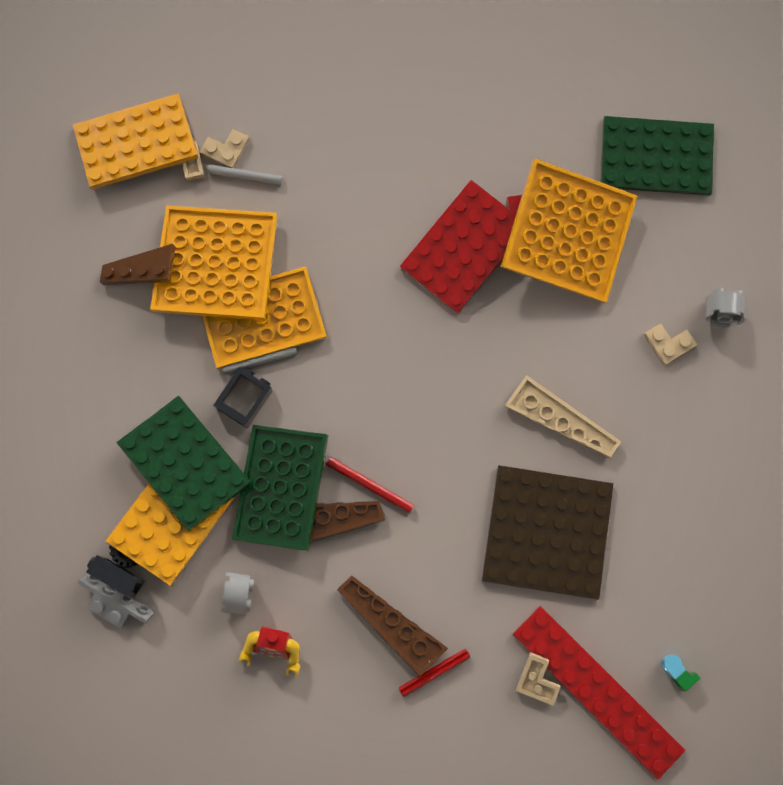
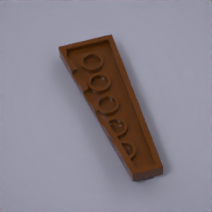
[337,575,448,677]

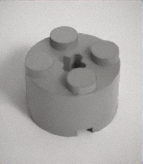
[706,288,745,327]
[221,572,254,615]

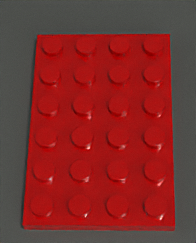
[400,180,516,314]

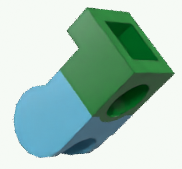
[661,655,701,692]

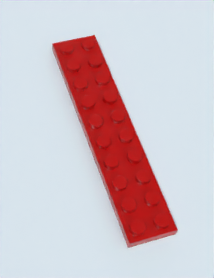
[513,606,686,780]

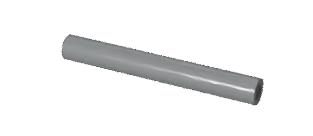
[208,165,283,185]
[222,346,298,375]

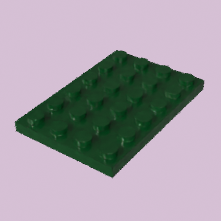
[600,116,714,196]
[116,395,251,532]
[232,425,329,551]

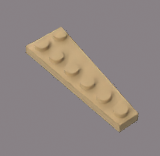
[504,375,621,458]

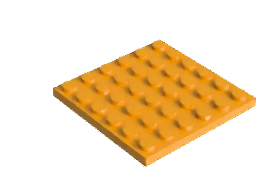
[501,158,638,303]
[150,205,278,320]

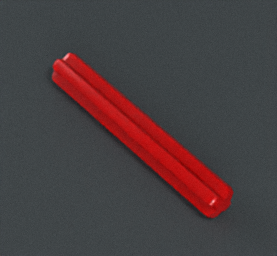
[399,649,470,697]

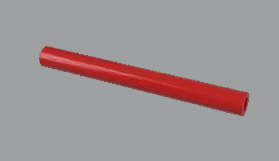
[326,457,414,514]

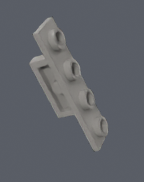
[78,573,155,628]

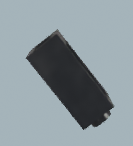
[213,367,273,429]
[86,555,145,598]

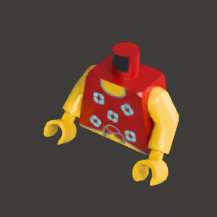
[238,627,300,677]

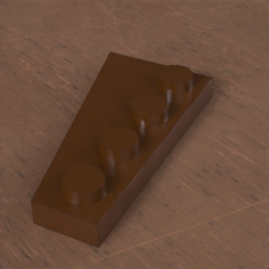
[100,244,176,285]
[311,501,385,542]

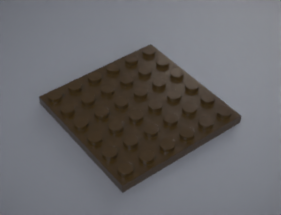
[482,465,614,600]

